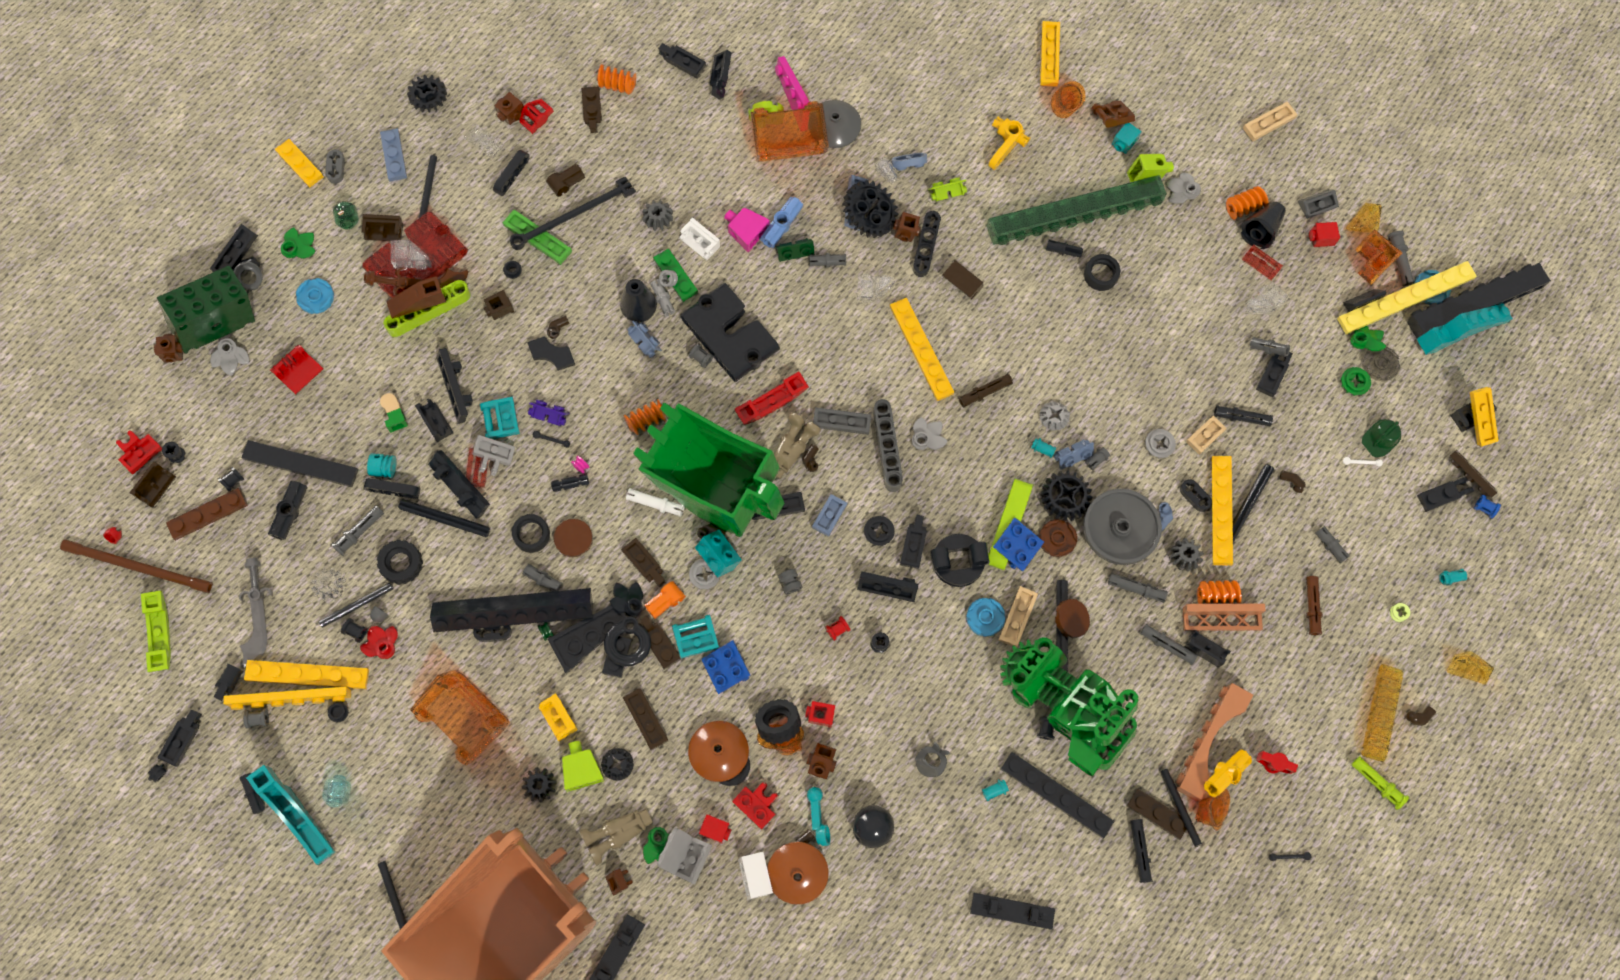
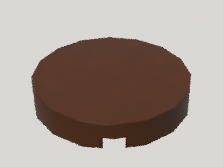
[554,519,593,557]
[1039,519,1078,557]
[1055,599,1090,638]

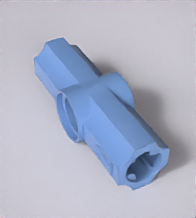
[760,197,803,248]

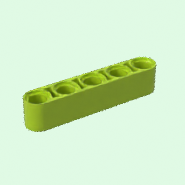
[383,280,471,337]
[987,479,1033,570]

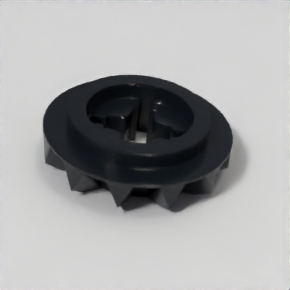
[864,516,895,546]
[601,748,634,781]

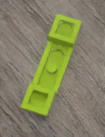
[141,590,171,673]

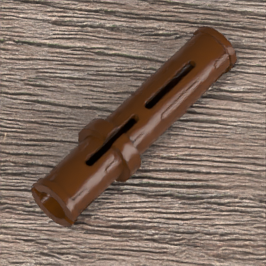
[1306,576,1323,636]

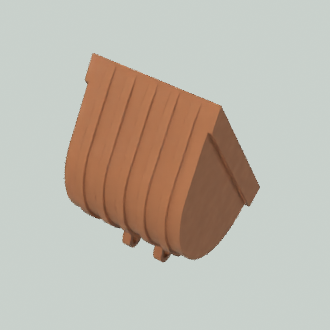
[381,828,596,980]

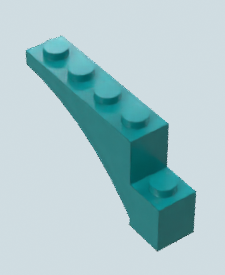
[1417,304,1513,355]
[246,765,336,865]

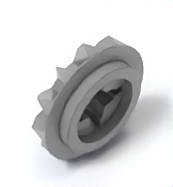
[1040,401,1070,430]
[1145,429,1176,459]
[689,559,720,590]

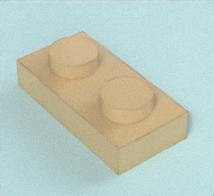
[1186,416,1227,455]

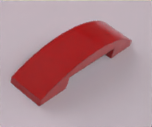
[734,371,809,425]

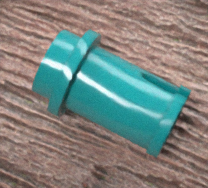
[1031,438,1056,458]
[1439,569,1467,586]
[982,780,1009,801]

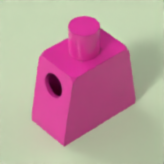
[724,208,770,252]

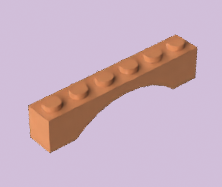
[1175,683,1253,802]

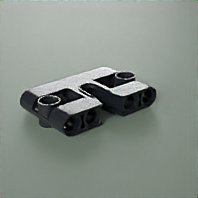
[680,283,780,382]

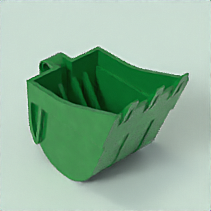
[633,403,784,537]

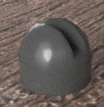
[370,606,388,623]

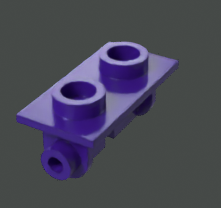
[528,399,570,426]

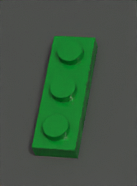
[653,248,698,302]

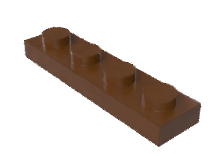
[166,488,248,541]

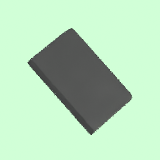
[1298,189,1339,219]

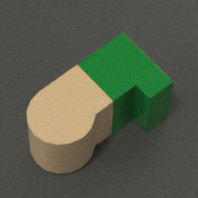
[380,393,408,433]

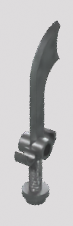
[239,558,273,669]

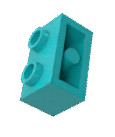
[695,530,742,578]

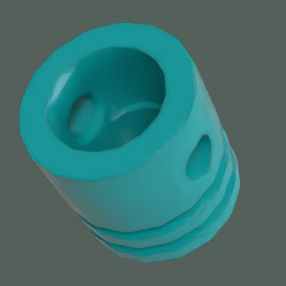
[367,453,397,478]

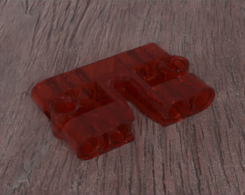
[362,211,468,298]

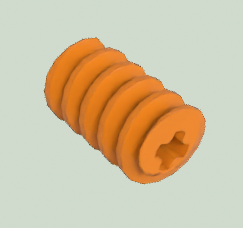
[597,64,636,95]
[1226,186,1269,220]
[623,399,666,435]
[1197,580,1242,604]

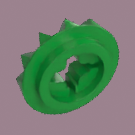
[1340,367,1371,396]

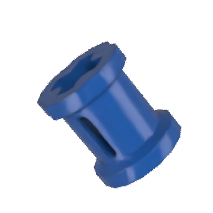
[1474,495,1501,519]

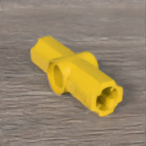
[1204,749,1252,797]

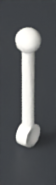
[1343,457,1383,467]

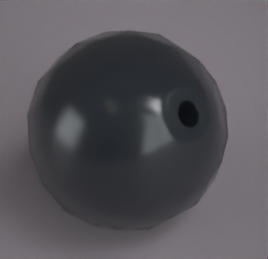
[852,805,894,848]

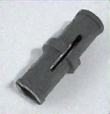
[809,253,846,268]
[1250,337,1290,357]
[1315,526,1350,563]
[522,564,562,591]

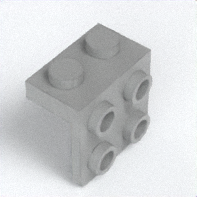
[657,828,712,884]

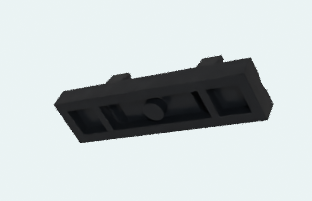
[436,348,473,424]
[428,450,490,519]
[970,893,1055,930]
[589,914,645,980]

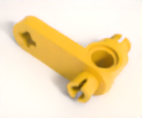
[988,116,1030,170]

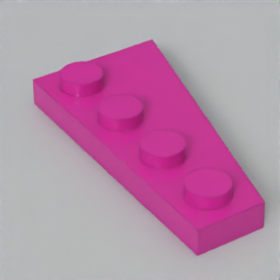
[775,56,811,131]

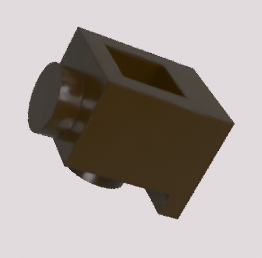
[483,290,514,320]

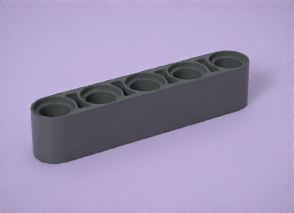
[873,399,903,492]

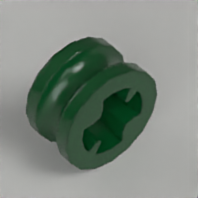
[537,622,554,641]

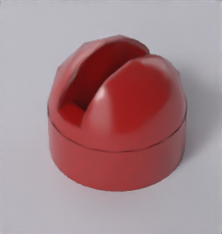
[103,527,122,544]

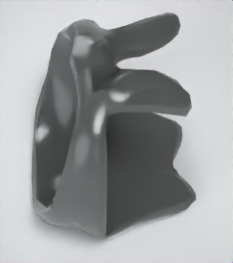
[233,261,263,293]
[915,742,950,777]

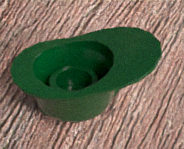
[1361,419,1401,458]

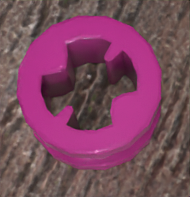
[571,456,590,474]

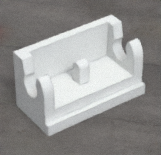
[680,218,720,261]
[738,852,773,900]

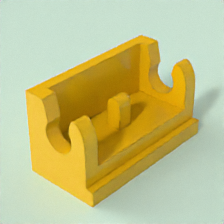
[539,693,578,741]

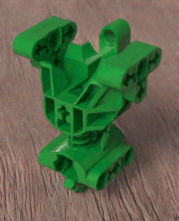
[1000,637,1138,776]

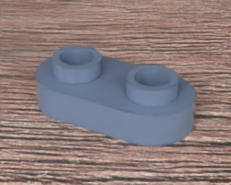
[892,152,927,171]

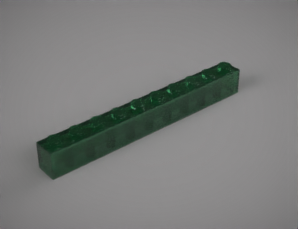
[987,175,1167,245]

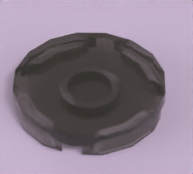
[1362,346,1400,381]

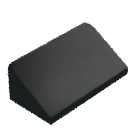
[1343,289,1387,312]

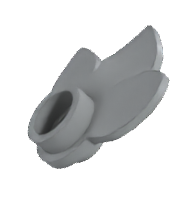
[1165,173,1201,204]
[210,338,250,376]
[912,417,947,450]

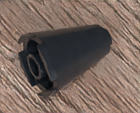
[1240,202,1286,249]
[620,279,657,322]

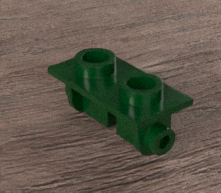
[776,238,815,262]

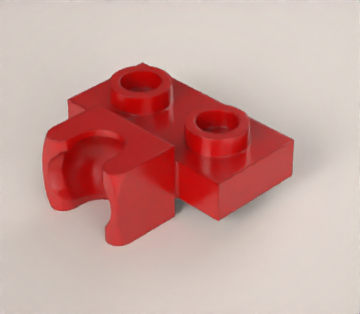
[116,430,162,474]
[732,782,779,830]

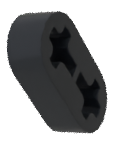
[1180,479,1212,512]
[473,626,512,642]

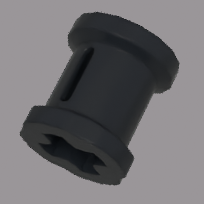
[162,441,186,463]
[218,466,245,492]
[341,618,368,643]
[871,632,890,653]
[1037,716,1055,741]

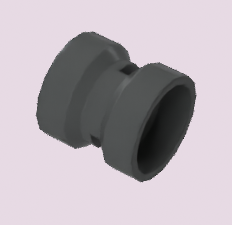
[778,569,803,595]

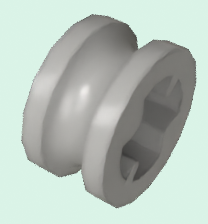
[659,270,678,287]

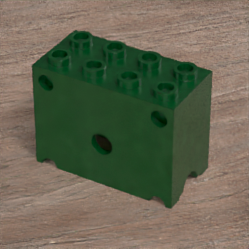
[156,265,255,354]

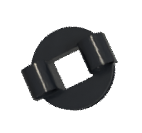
[930,534,990,587]

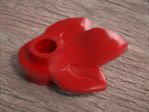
[360,626,398,659]

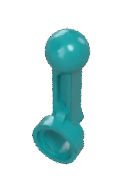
[807,787,831,846]

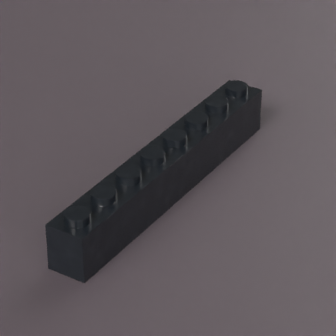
[1407,263,1551,339]
[430,588,593,633]

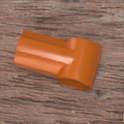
[644,581,686,619]

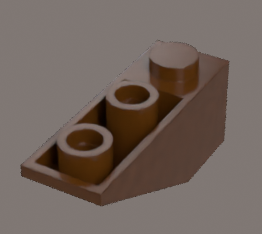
[386,276,446,319]

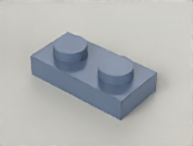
[812,494,848,537]

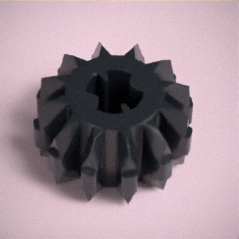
[521,767,557,803]

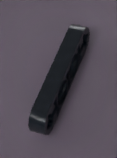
[913,211,941,277]

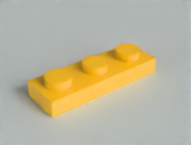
[275,139,324,188]
[1470,387,1499,447]

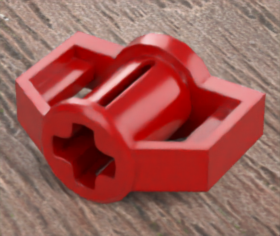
[519,99,554,134]
[1256,751,1298,774]

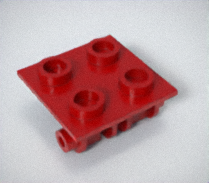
[270,345,323,395]

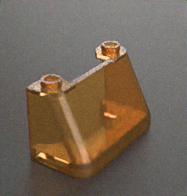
[750,101,829,162]
[410,670,510,766]

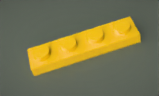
[1040,21,1060,87]

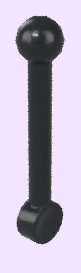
[533,431,571,448]
[1269,852,1312,861]

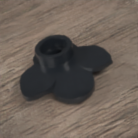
[610,582,643,617]

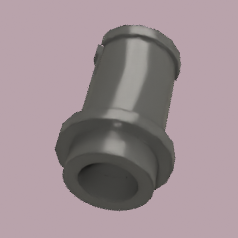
[1085,447,1110,470]

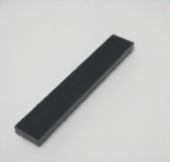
[241,440,358,487]

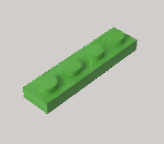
[502,210,572,265]

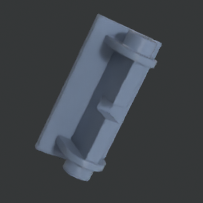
[627,321,662,358]
[1054,439,1094,470]

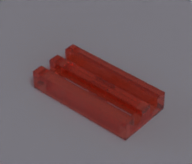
[1242,245,1283,281]
[466,448,489,488]

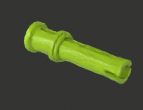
[1351,756,1410,810]

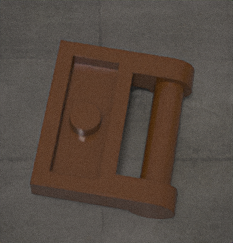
[1091,100,1135,128]

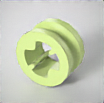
[1390,603,1410,622]

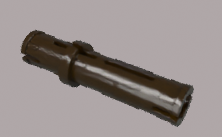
[958,373,1013,408]

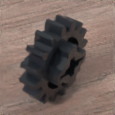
[407,74,447,113]

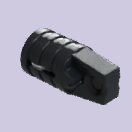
[214,663,244,701]

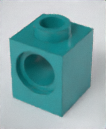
[1112,123,1142,154]

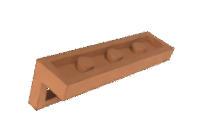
[1182,603,1266,631]

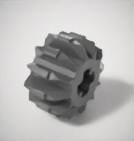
[642,199,673,231]
[1170,538,1204,571]

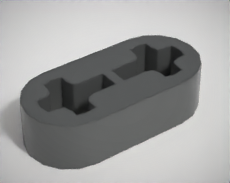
[325,149,345,184]

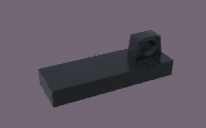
[210,224,259,272]
[857,571,918,602]

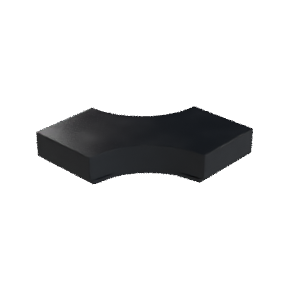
[527,336,575,371]

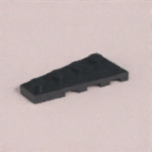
[548,605,627,675]

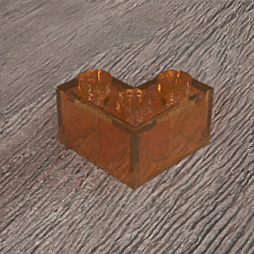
[1356,229,1402,285]

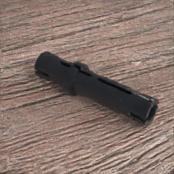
[1214,405,1273,427]
[1130,819,1153,883]

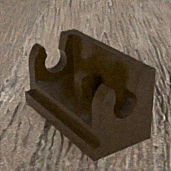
[361,214,403,242]
[942,260,984,300]
[130,461,176,508]

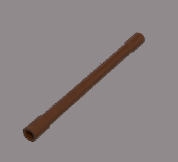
[60,539,213,593]

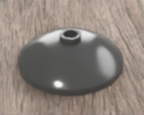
[808,100,861,148]

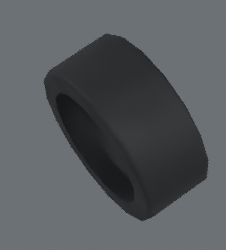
[1084,254,1121,291]
[512,514,550,553]

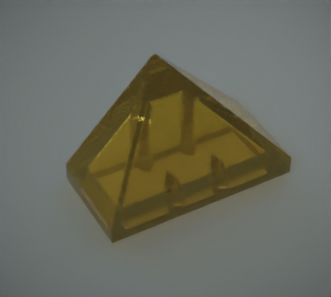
[1346,203,1382,233]
[1447,651,1494,685]

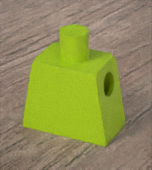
[1127,154,1174,187]
[562,741,605,792]

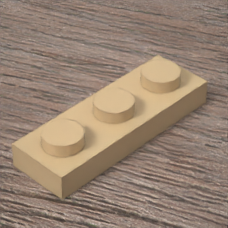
[1243,101,1297,142]
[998,586,1038,647]

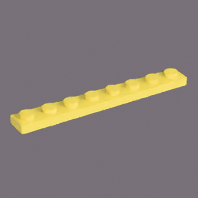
[1337,261,1477,334]

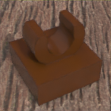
[605,868,633,896]

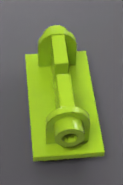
[928,177,967,202]

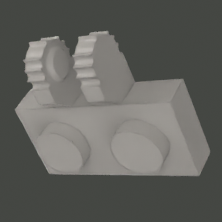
[472,435,515,476]

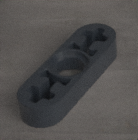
[493,150,530,196]
[363,478,421,499]

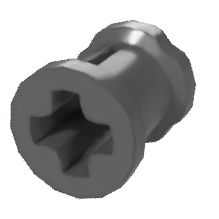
[689,344,714,368]
[243,708,269,729]

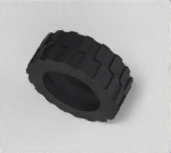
[377,539,423,585]
[755,699,801,744]

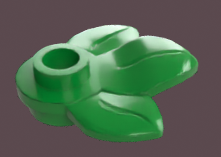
[281,227,316,259]
[1350,326,1386,351]
[643,827,670,864]

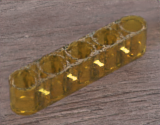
[1361,664,1403,762]

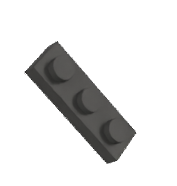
[813,407,871,435]

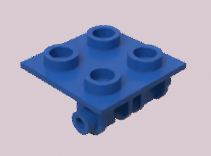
[993,518,1044,572]
[701,640,751,694]

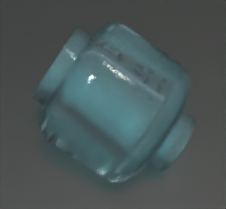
[322,775,351,807]

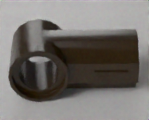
[546,164,585,197]

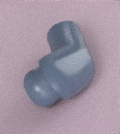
[1159,502,1173,531]

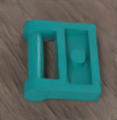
[480,397,520,440]
[672,615,719,659]

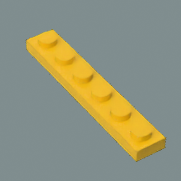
[890,298,954,401]
[1212,456,1233,566]
[244,660,369,689]
[224,687,351,710]

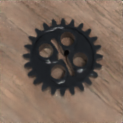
[842,180,899,238]

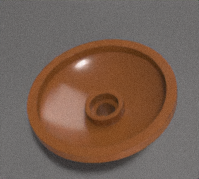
[688,721,749,782]
[767,842,829,905]

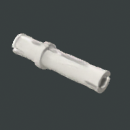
[626,488,684,517]

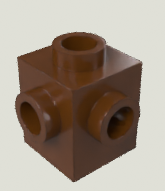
[494,92,524,125]
[893,212,920,242]
[154,334,183,363]
[806,743,837,780]

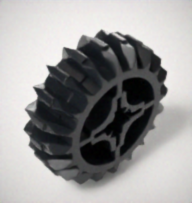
[1040,470,1093,521]

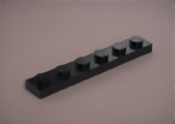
[1000,752,1115,839]

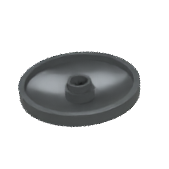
[1083,489,1162,565]

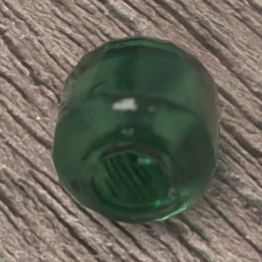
[333,201,359,230]

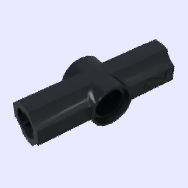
[268,481,308,540]

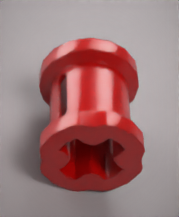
[825,616,851,641]

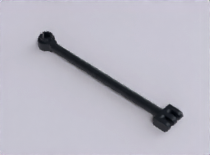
[510,177,636,250]

